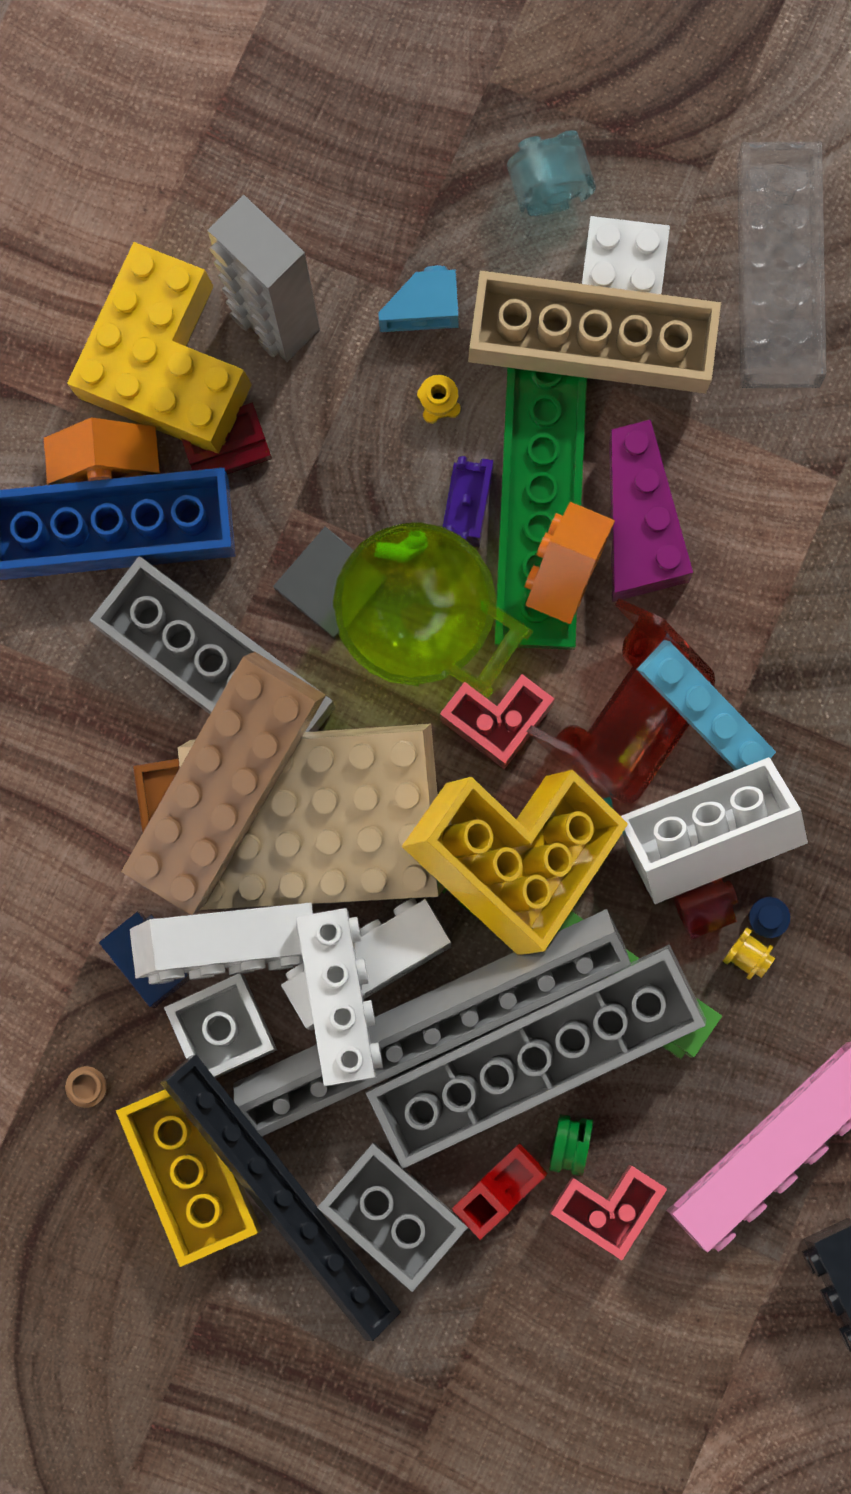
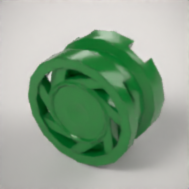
[549,1114,593,1177]

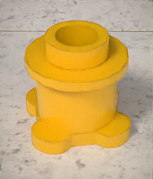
[417,375,461,424]
[722,927,775,980]

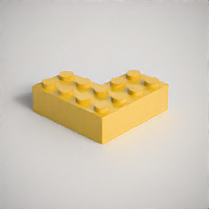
[67,242,252,454]
[401,770,628,955]

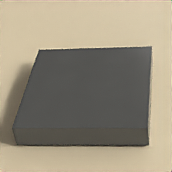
[273,526,386,640]

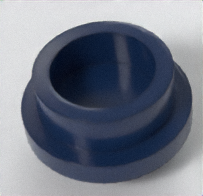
[749,897,790,938]

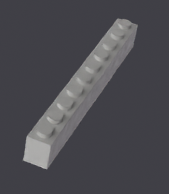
[233,909,631,1136]

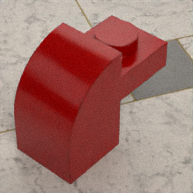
[452,1143,548,1240]

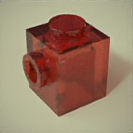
[673,878,739,940]

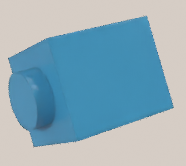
[378,265,459,332]

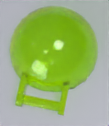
[333,522,533,699]

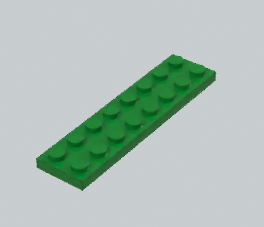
[495,367,587,650]

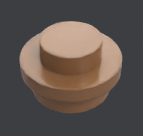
[65,1066,107,1108]

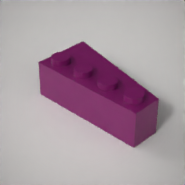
[609,419,693,602]

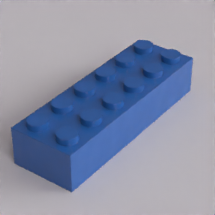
[0,468,236,580]

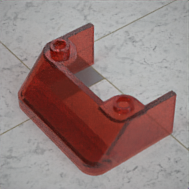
[526,598,715,804]

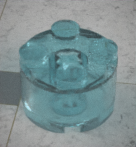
[507,130,596,216]

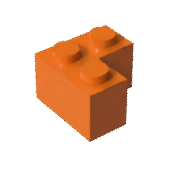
[44,417,160,485]
[524,502,615,624]

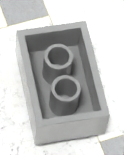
[317,1142,468,1292]

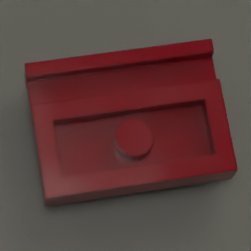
[181,402,272,475]

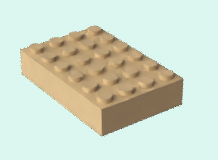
[178,724,445,910]

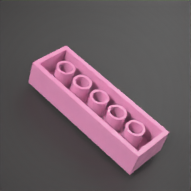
[666,1042,851,1252]

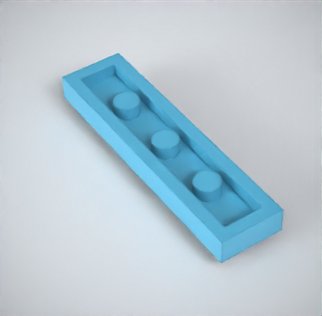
[636,640,776,771]

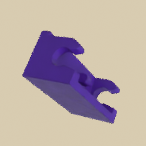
[440,456,493,547]

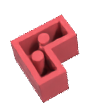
[440,674,555,770]
[549,1165,667,1260]

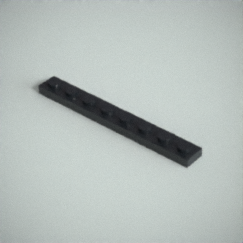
[160,1054,401,1341]

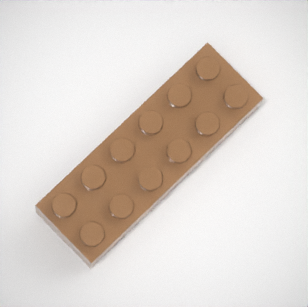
[121,651,326,915]

